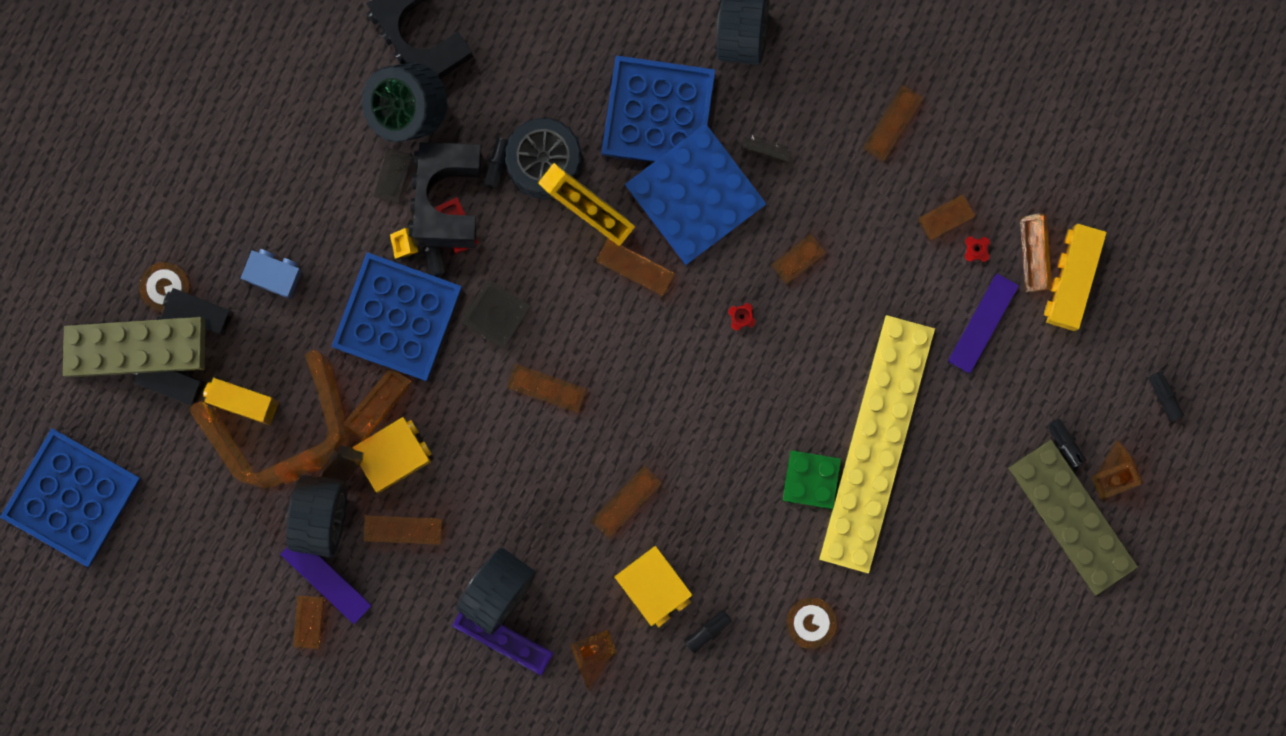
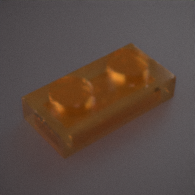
[918,195,975,241]
[771,233,826,285]
[293,596,324,649]

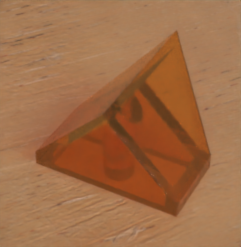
[1091,440,1144,500]
[570,630,617,691]

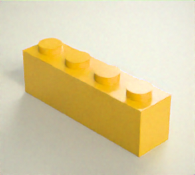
[538,163,635,246]
[1044,223,1107,331]

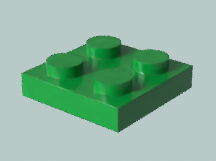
[782,450,841,509]

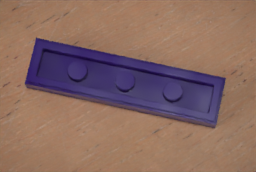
[947,273,1019,374]
[280,547,372,624]
[452,612,554,676]

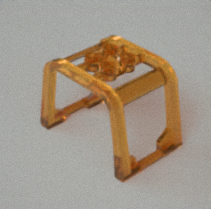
[190,350,350,488]

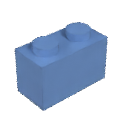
[240,249,302,299]

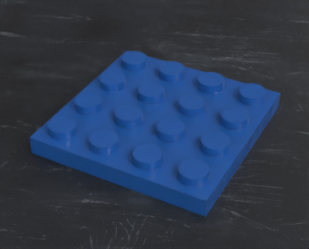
[601,56,715,163]
[625,123,766,265]
[331,252,462,382]
[0,428,142,567]

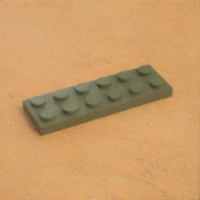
[63,317,205,377]
[1008,440,1138,596]

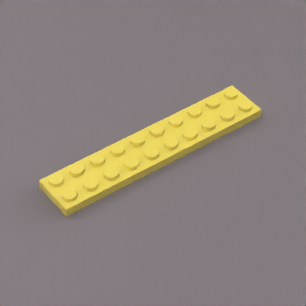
[819,315,935,573]

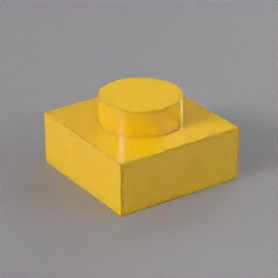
[390,228,418,259]

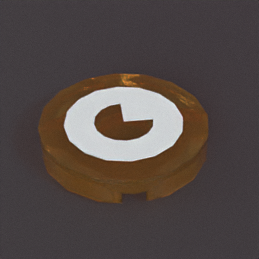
[139,262,190,312]
[786,597,837,649]

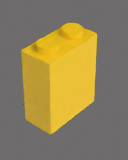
[203,378,279,426]
[350,417,432,493]
[614,546,692,627]

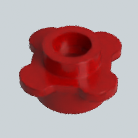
[964,236,990,262]
[728,303,756,331]

